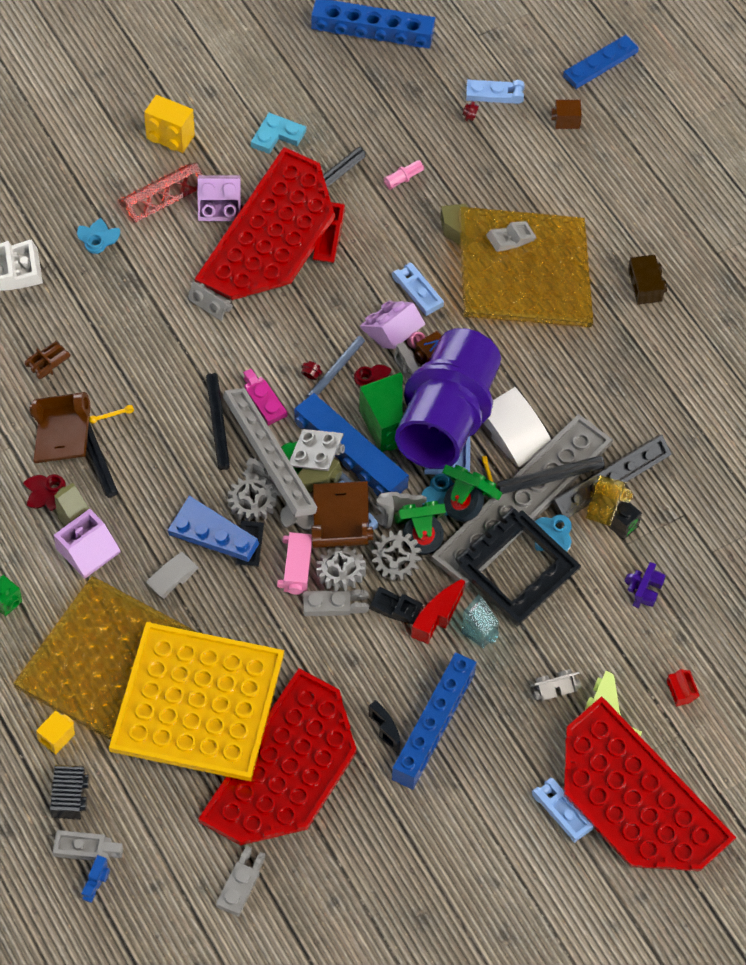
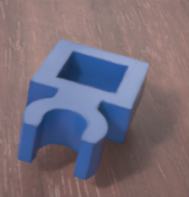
[82,855,110,903]

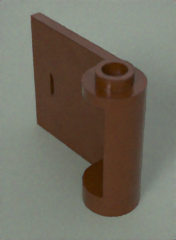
[30,392,90,463]
[312,481,373,548]

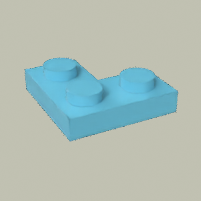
[251,113,306,154]

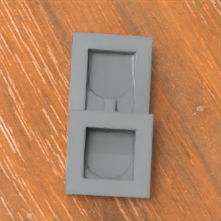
[486,221,536,252]
[146,552,199,599]

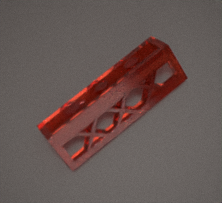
[118,162,202,223]

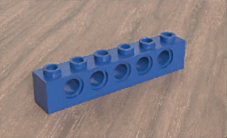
[311,0,435,49]
[392,652,477,790]

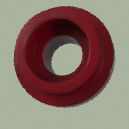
[462,101,479,121]
[301,361,323,380]

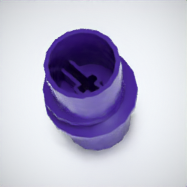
[395,328,501,469]

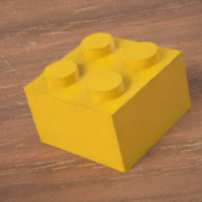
[144,95,195,153]

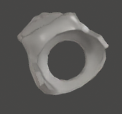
[373,492,427,529]

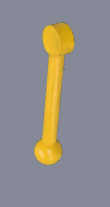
[89,405,134,424]
[481,456,493,482]

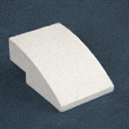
[0,239,43,291]
[483,387,551,469]

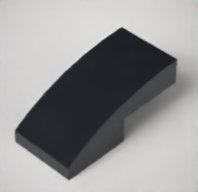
[236,521,264,567]
[369,586,423,624]
[368,700,400,753]

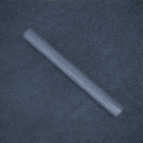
[307,336,365,398]

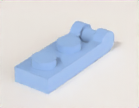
[466,79,524,104]
[392,262,444,316]
[531,778,594,843]

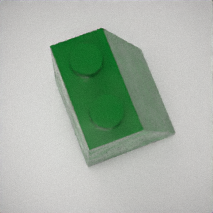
[359,372,403,452]

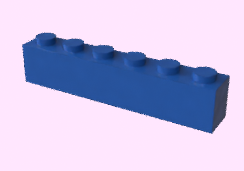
[294,393,409,496]

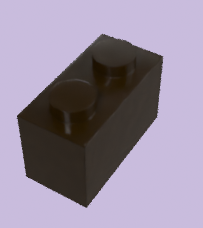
[628,254,667,305]

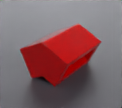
[667,669,700,707]

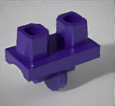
[624,562,666,608]

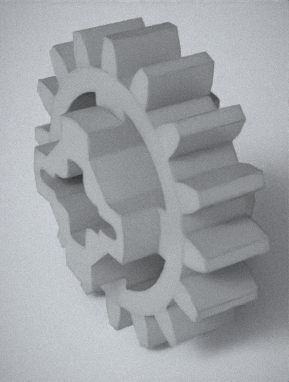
[228,475,277,522]
[372,530,422,581]
[316,547,366,591]

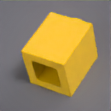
[36,710,75,755]

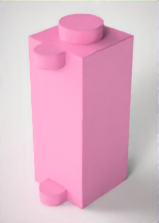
[277,532,312,595]

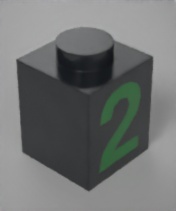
[607,499,642,540]

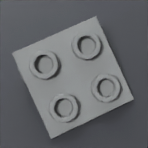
[290,429,345,471]

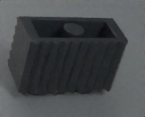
[50,765,89,820]

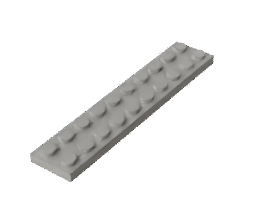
[431,414,613,588]

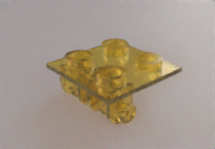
[586,475,633,526]

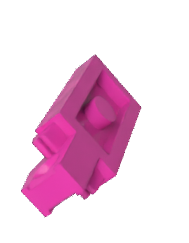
[243,369,287,426]

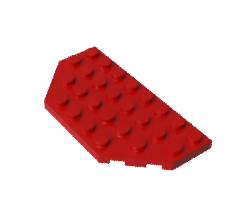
[195,147,335,300]
[198,668,357,846]
[564,696,736,872]

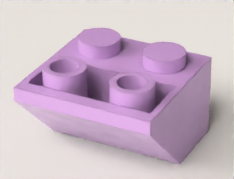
[198,175,241,221]
[360,300,425,349]
[54,509,121,579]

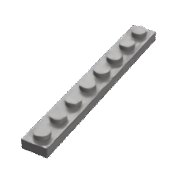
[223,388,317,517]

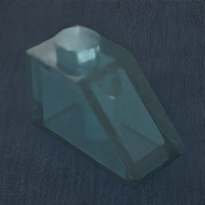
[461,595,499,649]

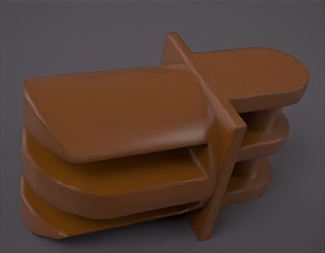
[24,340,71,379]

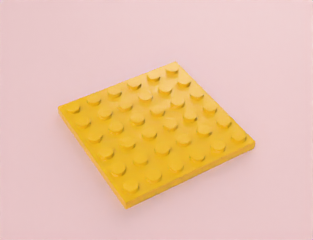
[109,622,284,782]

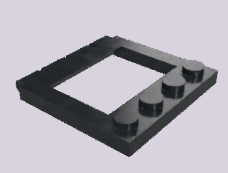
[455,508,581,627]

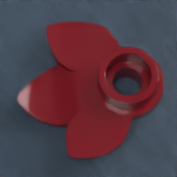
[354,364,392,387]
[23,474,66,511]

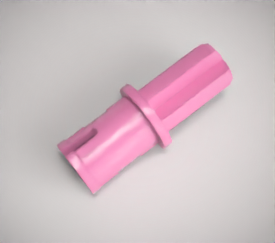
[384,160,424,190]

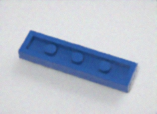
[563,35,639,89]

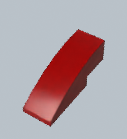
[313,202,346,263]
[411,579,465,644]

